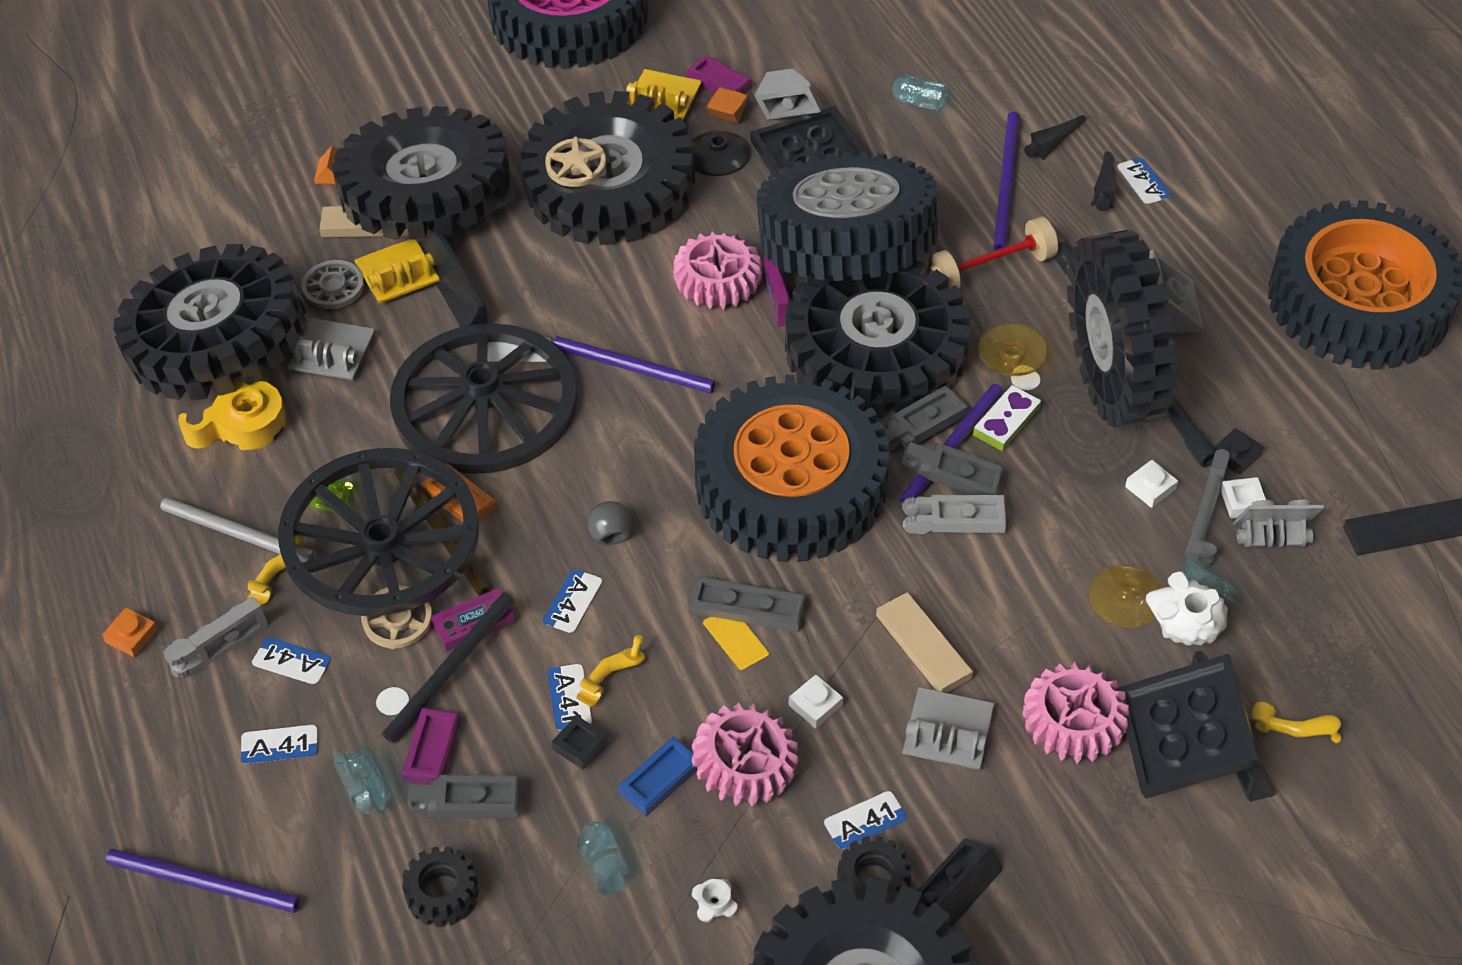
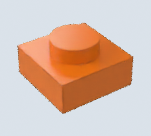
[102,608,158,658]

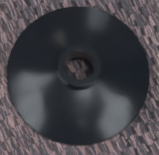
[692,130,749,176]

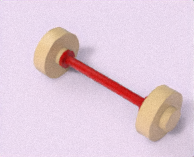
[928,217,1058,289]

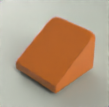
[706,87,749,124]

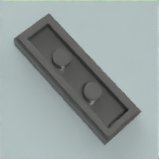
[689,576,806,632]

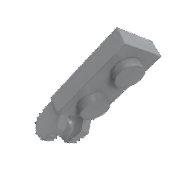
[902,495,1006,534]
[163,596,268,679]

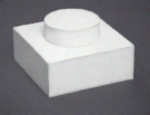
[1125,460,1178,508]
[1221,477,1266,518]
[789,675,843,729]

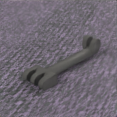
[1184,449,1230,567]

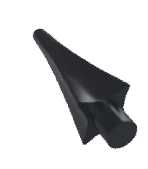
[1024,115,1086,160]
[1091,151,1116,211]

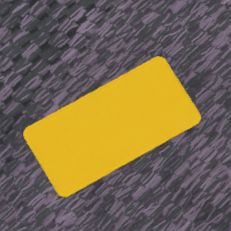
[703,617,769,670]

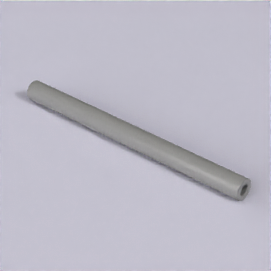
[160,497,317,562]

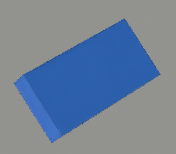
[618,736,698,817]

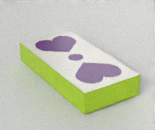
[973,385,1041,452]

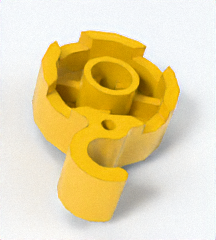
[178,380,287,450]

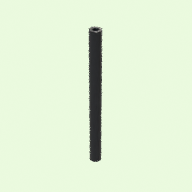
[381,592,514,743]

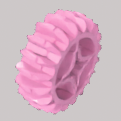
[673,231,762,310]
[1022,662,1130,764]
[692,702,798,807]

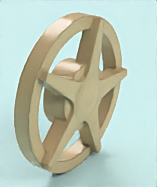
[545,137,606,187]
[361,586,432,649]

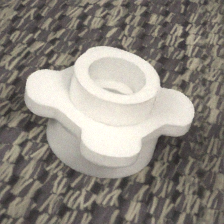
[692,879,737,922]

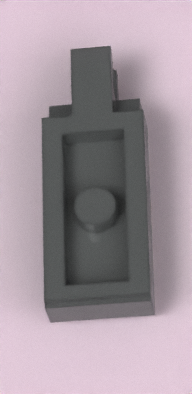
[885,386,969,454]
[901,442,1004,495]
[407,775,520,819]

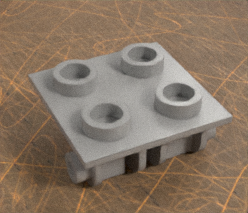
[288,318,375,381]
[1233,500,1324,547]
[902,687,994,770]

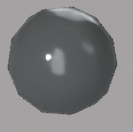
[588,501,633,546]

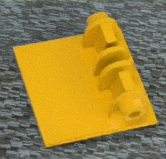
[626,69,702,120]
[354,239,440,304]

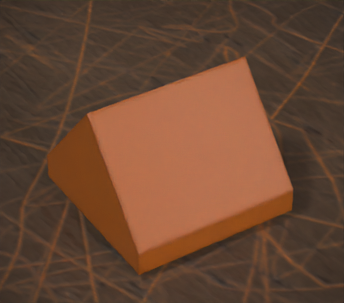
[314,146,337,184]

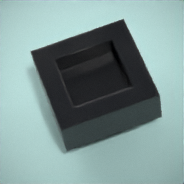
[1214,428,1264,475]
[552,715,608,770]

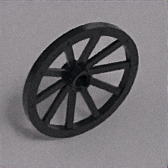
[390,323,577,474]
[278,448,479,616]

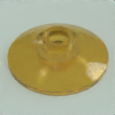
[978,322,1047,376]
[1089,565,1162,628]

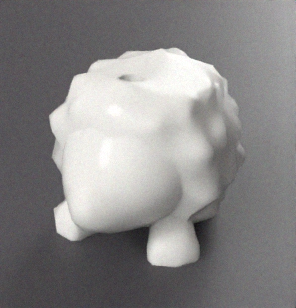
[1146,572,1228,646]

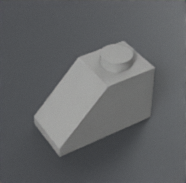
[755,68,823,120]

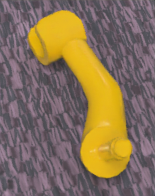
[247,535,304,607]
[576,635,645,708]
[1249,702,1342,743]

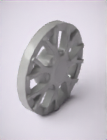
[301,260,364,310]

